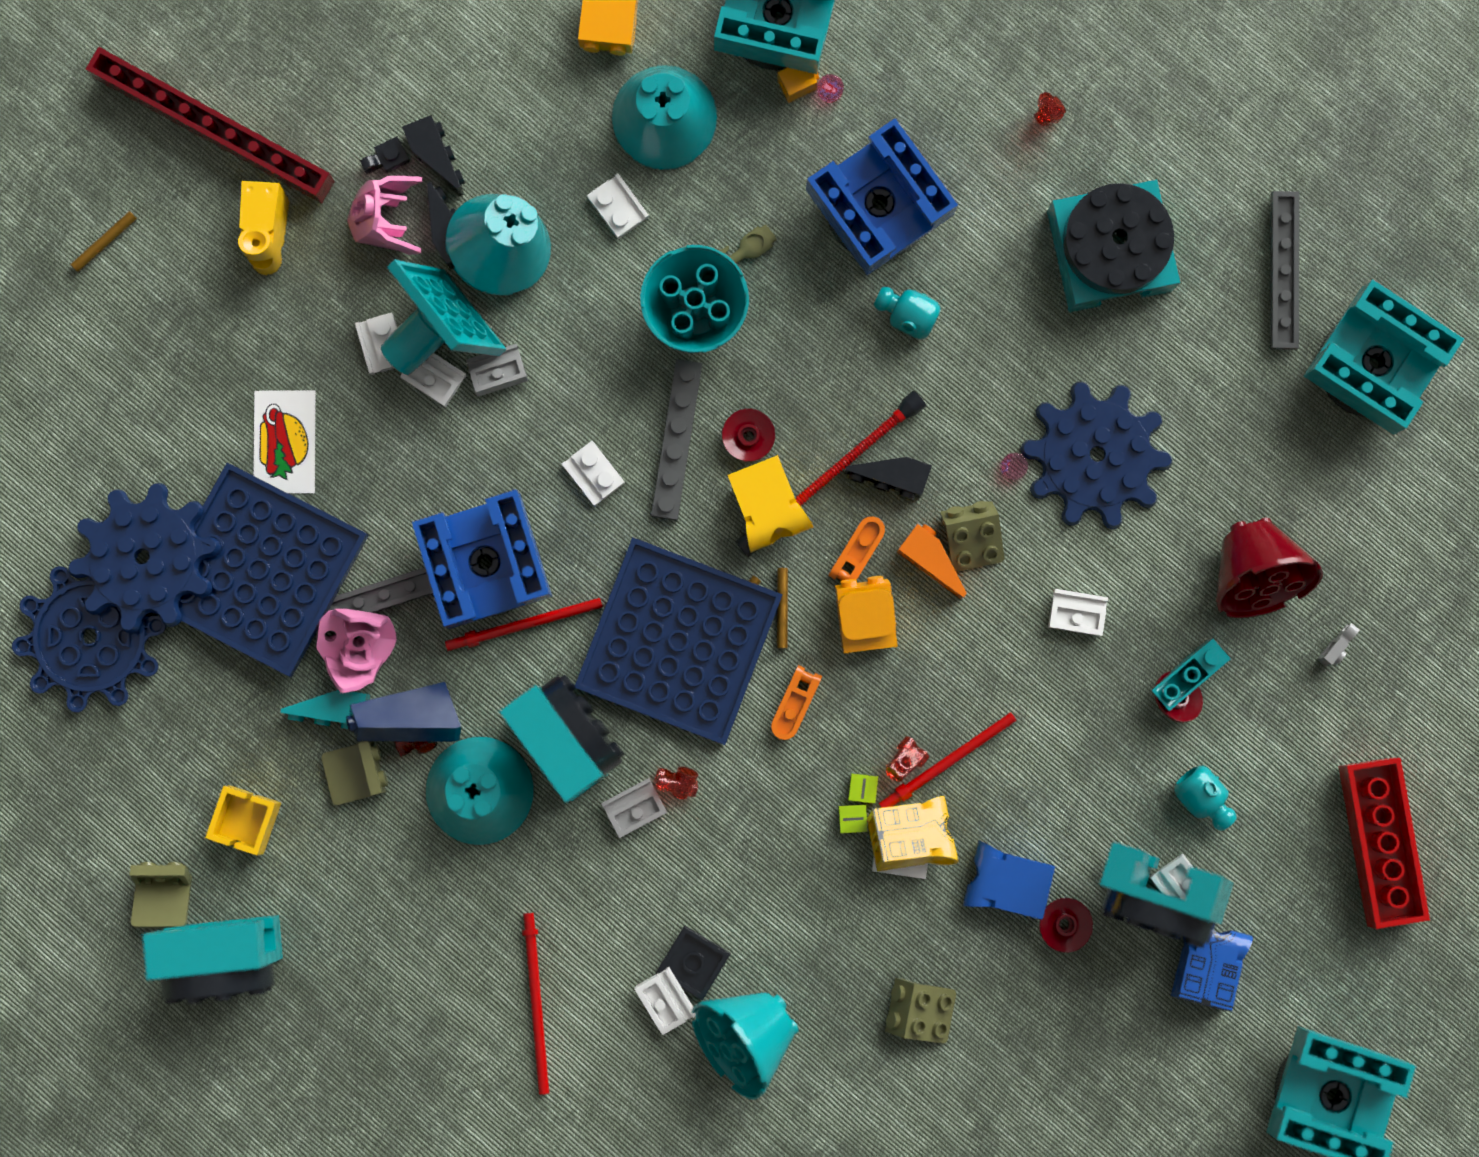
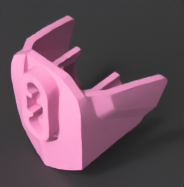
[347,176,422,255]
[316,609,397,693]

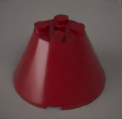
[1216,518,1323,618]

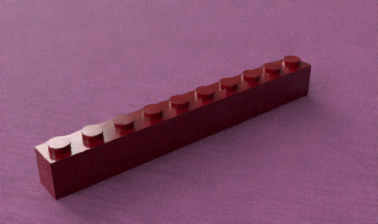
[85,46,335,204]

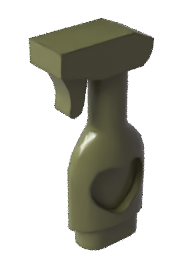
[719,224,777,264]

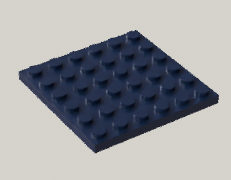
[179,463,369,678]
[575,537,783,745]

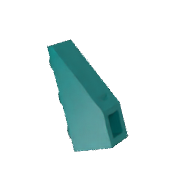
[1151,638,1230,711]
[280,690,370,729]

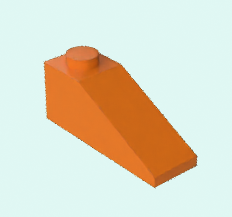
[897,524,967,599]

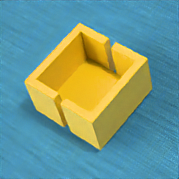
[205,786,281,855]

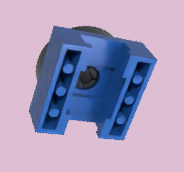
[806,118,958,275]
[412,489,552,629]

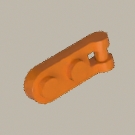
[828,516,885,581]
[771,665,822,740]

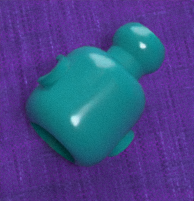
[873,286,941,340]
[1174,765,1237,831]

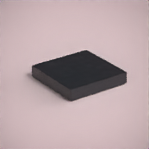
[656,925,731,1001]

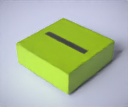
[848,774,878,803]
[839,805,868,833]

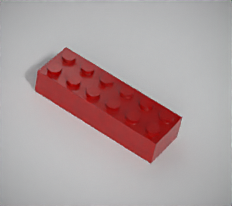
[1338,757,1430,929]

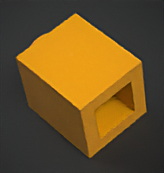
[777,68,820,103]

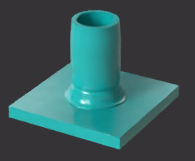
[381,260,507,375]

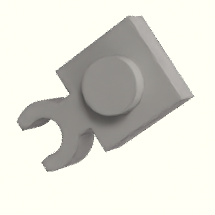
[1317,623,1360,666]

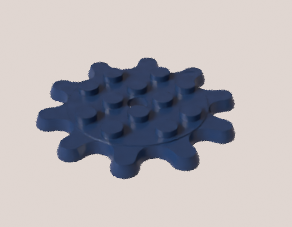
[1020,381,1173,529]
[68,483,221,634]
[12,566,166,713]

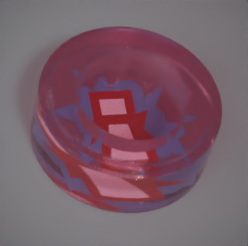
[817,74,844,103]
[1000,453,1028,480]

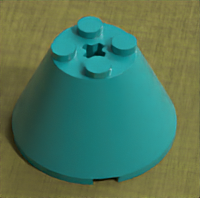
[612,65,717,170]
[445,194,551,295]
[640,245,749,353]
[426,737,534,845]
[691,992,799,1100]

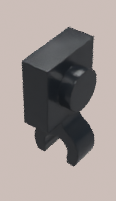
[360,136,410,175]

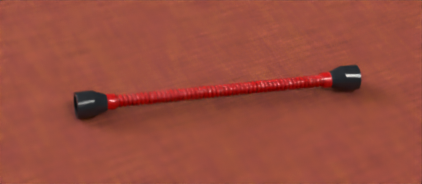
[735,391,926,558]

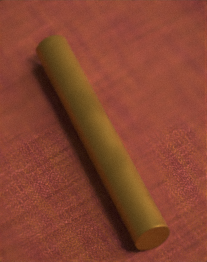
[71,211,137,272]
[777,568,788,648]

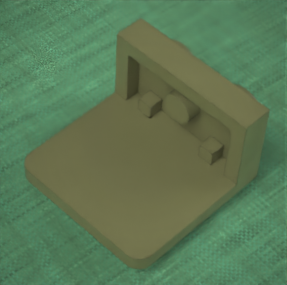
[940,501,1004,571]
[321,741,388,805]
[129,862,192,928]
[885,978,956,1043]

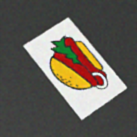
[254,390,316,493]

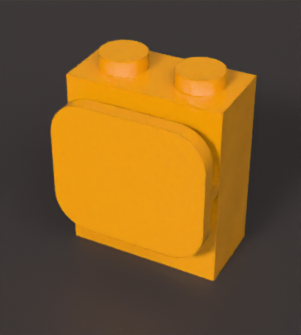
[578,0,638,56]
[835,576,898,653]

